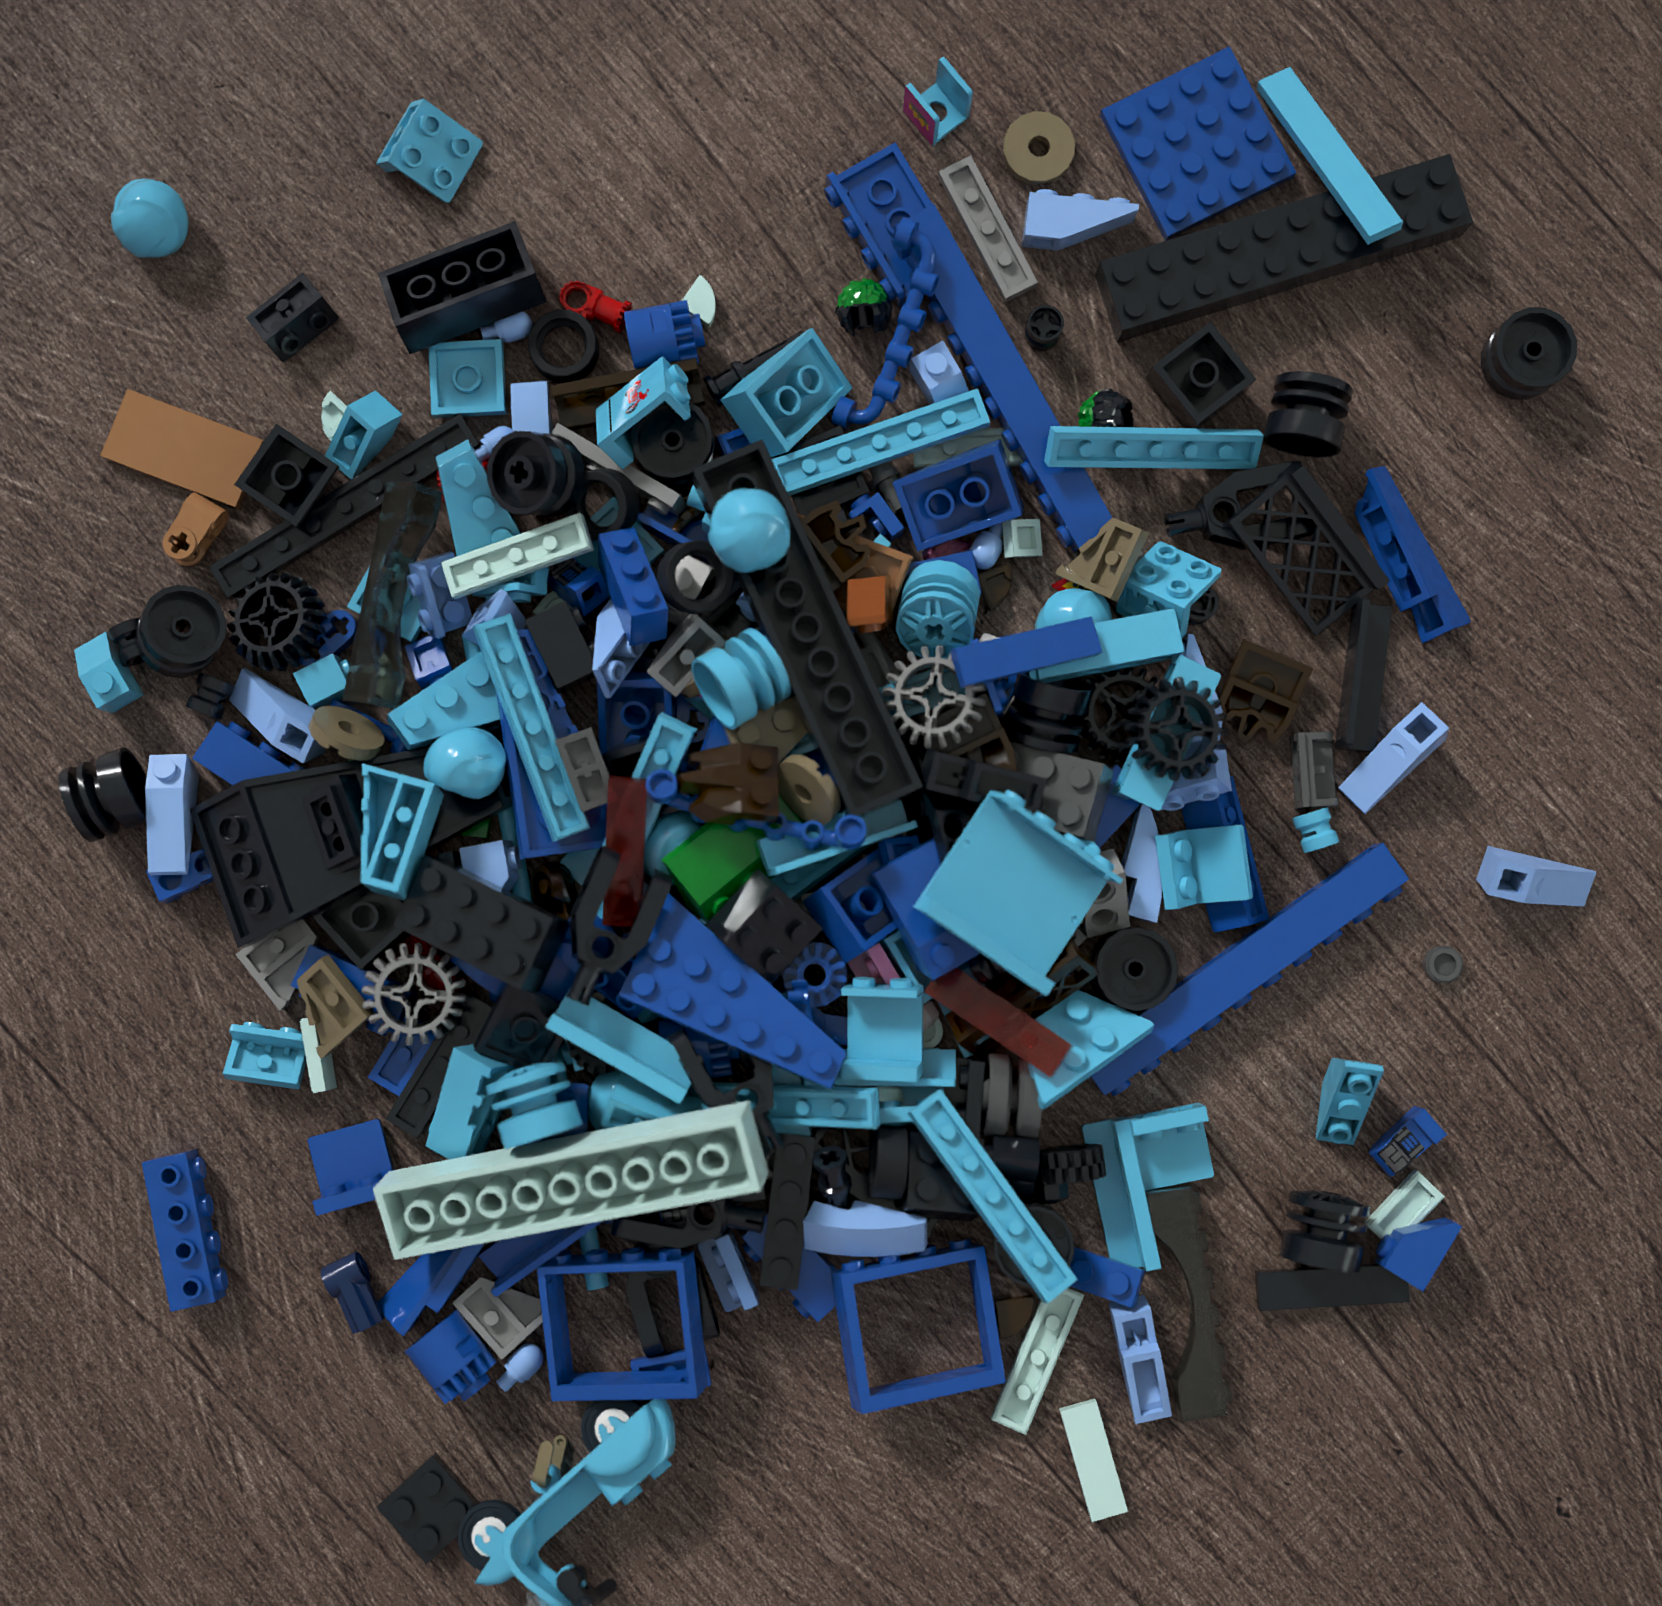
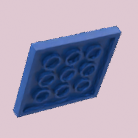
[1100,46,1297,241]

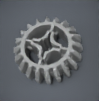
[882,645,986,749]
[362,942,466,1045]

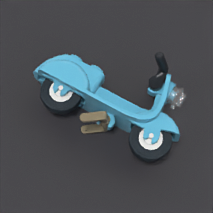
[458,1399,675,1606]

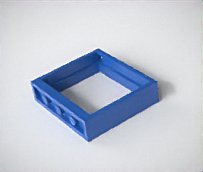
[830,1238,1006,1414]
[537,1247,708,1401]

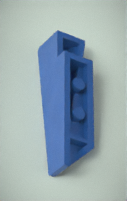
[1354,466,1471,643]
[378,1242,488,1336]

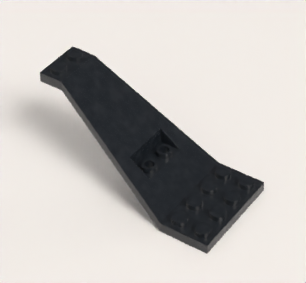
[190,726,513,948]

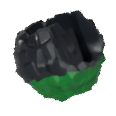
[835,278,892,336]
[1077,388,1134,427]

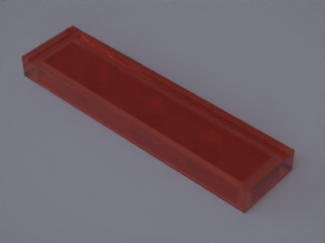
[602,776,648,927]
[924,968,1073,1078]

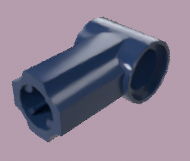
[321,1251,385,1334]

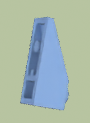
[145,754,200,876]

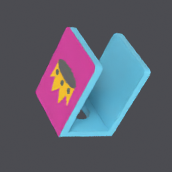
[903,56,973,146]

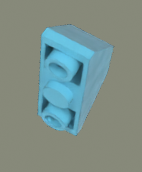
[1316,1057,1384,1145]

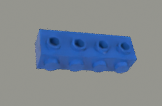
[141,1149,228,1312]

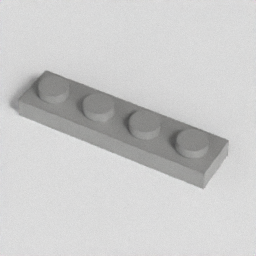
[938,155,1038,303]
[551,423,687,517]

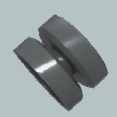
[981,1053,1042,1139]

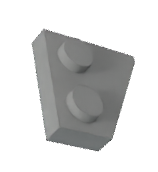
[235,918,320,1011]
[452,1276,543,1360]

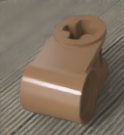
[163,493,229,567]

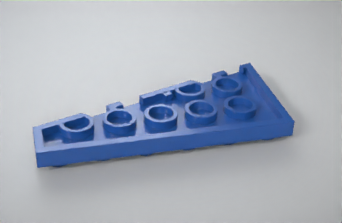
[496,629,617,859]
[618,893,846,1090]

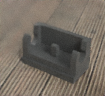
[555,727,618,812]
[1290,731,1338,809]

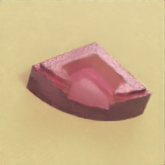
[921,540,972,560]

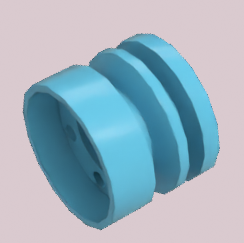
[896,560,980,659]
[691,628,791,730]
[486,1061,583,1150]

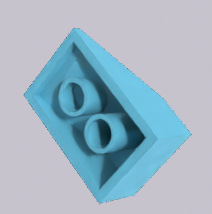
[721,328,853,457]

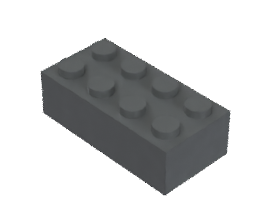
[961,741,1114,842]

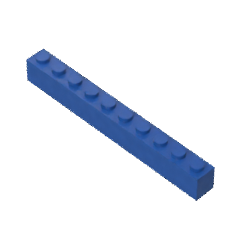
[891,204,1112,553]
[1089,843,1409,1096]

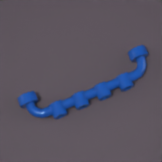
[832,217,939,429]
[646,769,867,850]

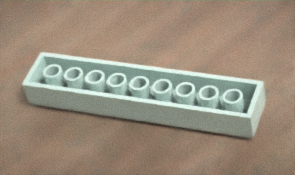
[373,1101,769,1260]

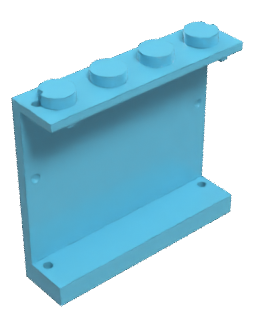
[913,790,1123,996]

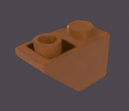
[847,576,894,633]

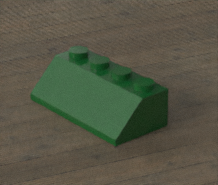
[661,792,807,923]

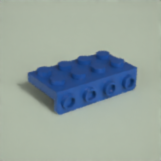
[824,142,932,309]

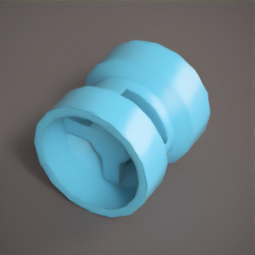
[1292,807,1340,853]

